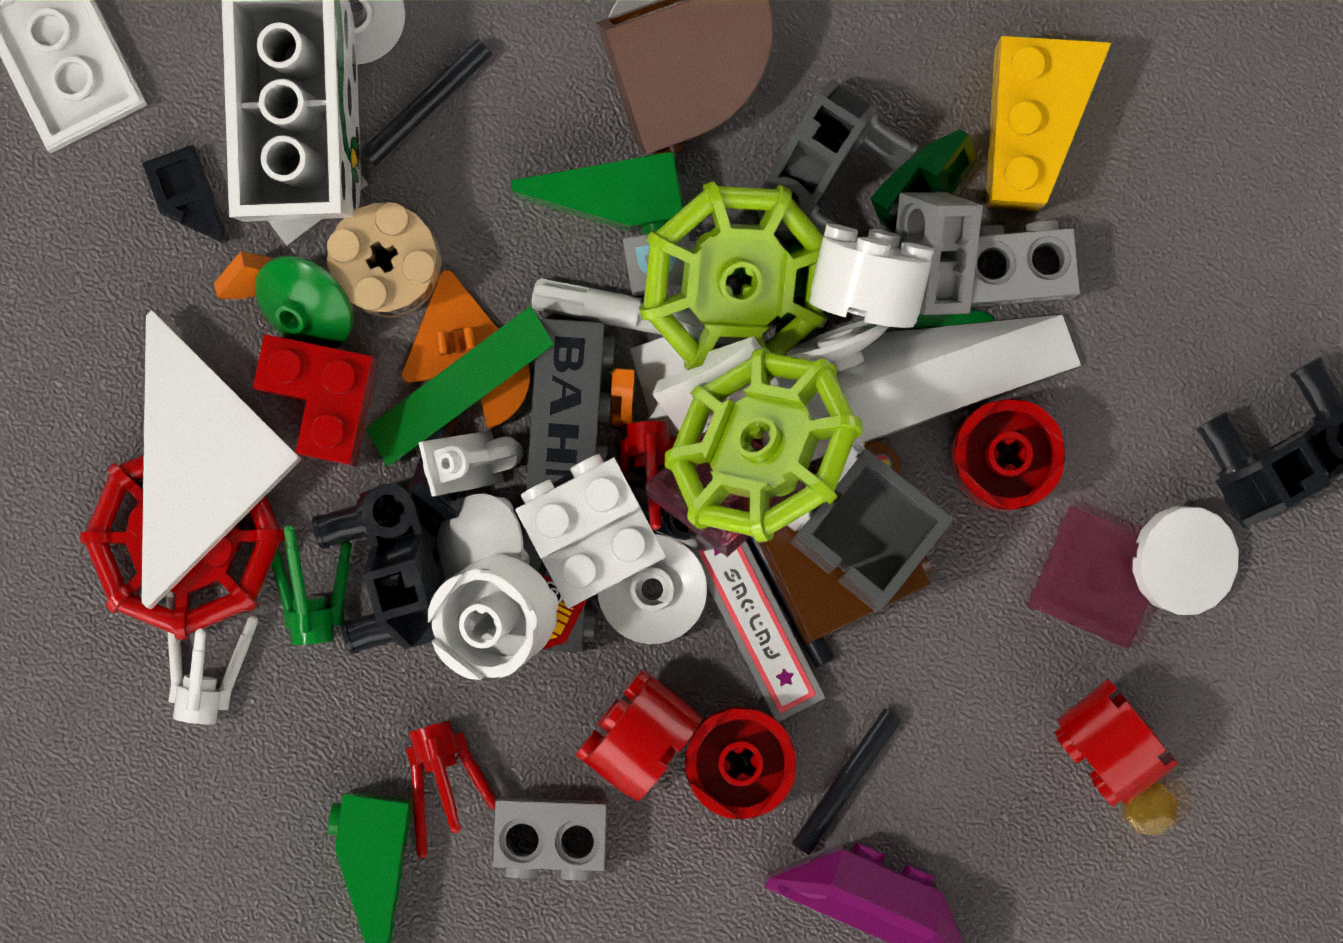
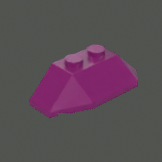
[763,842,963,943]

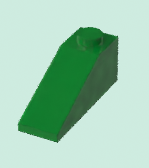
[510,152,683,235]
[328,791,413,943]

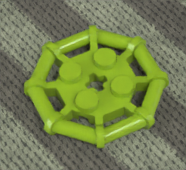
[639,181,828,370]
[664,347,863,543]

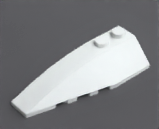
[761,315,1081,463]

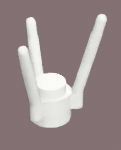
[166,591,258,725]

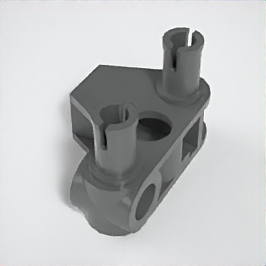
[745,80,919,245]

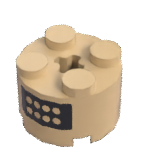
[327,202,442,318]

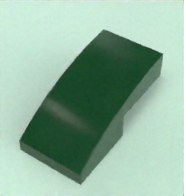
[870,129,978,232]

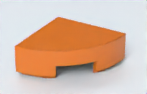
[214,251,273,299]
[481,364,531,429]
[610,369,635,428]

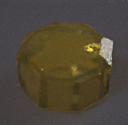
[1122,783,1177,835]

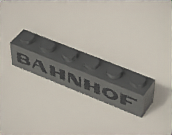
[523,319,615,653]

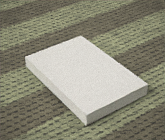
[0,0,147,153]

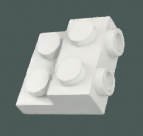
[515,454,666,609]

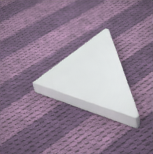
[142,310,302,609]

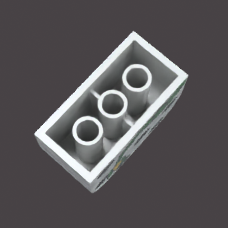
[222,0,361,222]

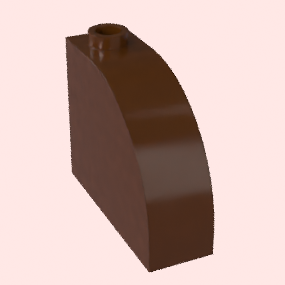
[596,0,772,155]
[736,472,932,645]

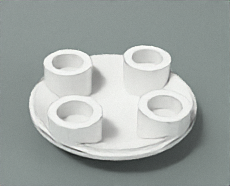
[437,494,530,581]

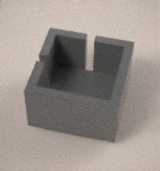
[790,449,954,613]

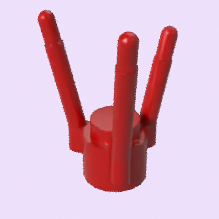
[618,421,680,530]
[406,720,496,859]

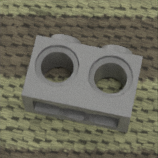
[895,192,983,315]
[971,221,1080,308]
[493,797,607,881]

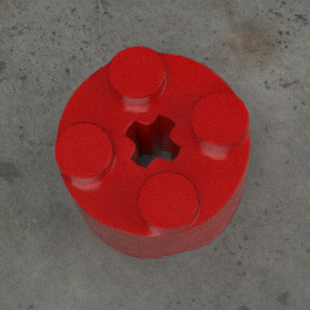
[948,399,1065,511]
[575,668,703,802]
[1054,678,1179,807]
[685,706,796,819]

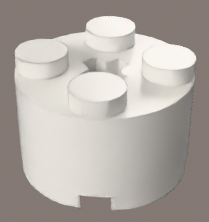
[810,224,934,328]
[428,553,558,680]

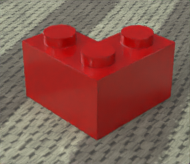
[253,334,379,467]

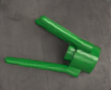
[271,525,352,645]

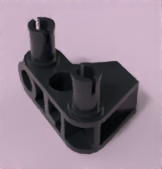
[1196,357,1343,528]
[312,477,446,654]

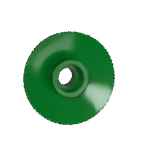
[255,256,354,348]

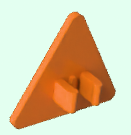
[402,271,498,383]

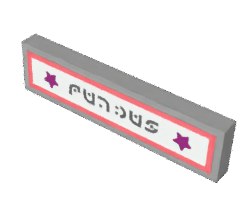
[687,503,825,722]

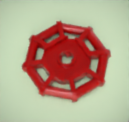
[80,454,285,640]

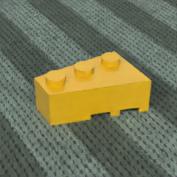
[985,36,1111,212]

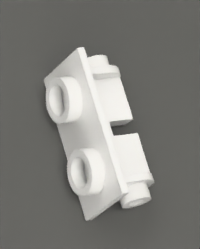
[419,430,523,497]

